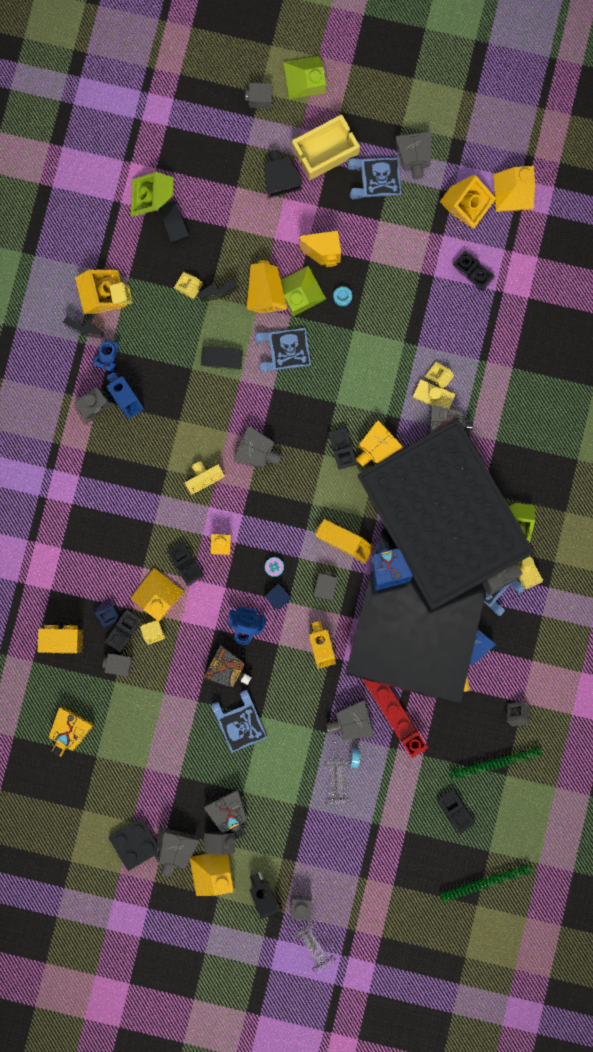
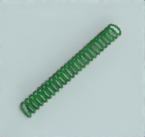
[450,747,542,781]
[440,863,532,903]

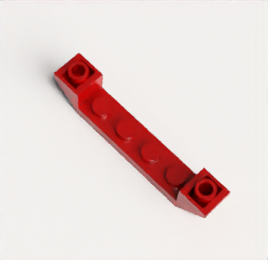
[362,679,428,758]

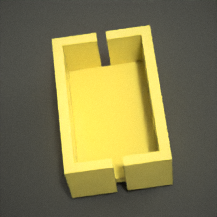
[292,114,360,180]

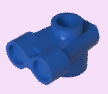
[92,338,119,372]

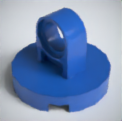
[227,606,267,645]

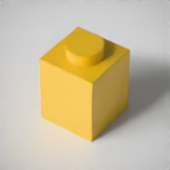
[210,534,232,556]

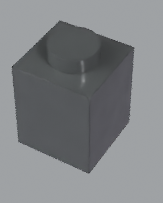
[245,83,273,109]
[314,571,338,601]
[103,653,133,677]
[204,831,235,855]
[291,895,312,921]

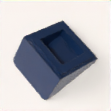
[265,584,291,611]
[93,599,120,628]

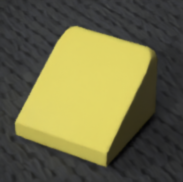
[174,272,203,299]
[110,282,133,304]
[425,362,454,389]
[140,620,166,645]

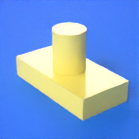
[413,379,455,409]
[185,462,225,495]
[515,557,543,590]

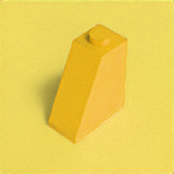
[247,261,287,313]
[315,519,374,564]

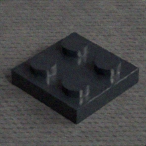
[108,817,157,871]

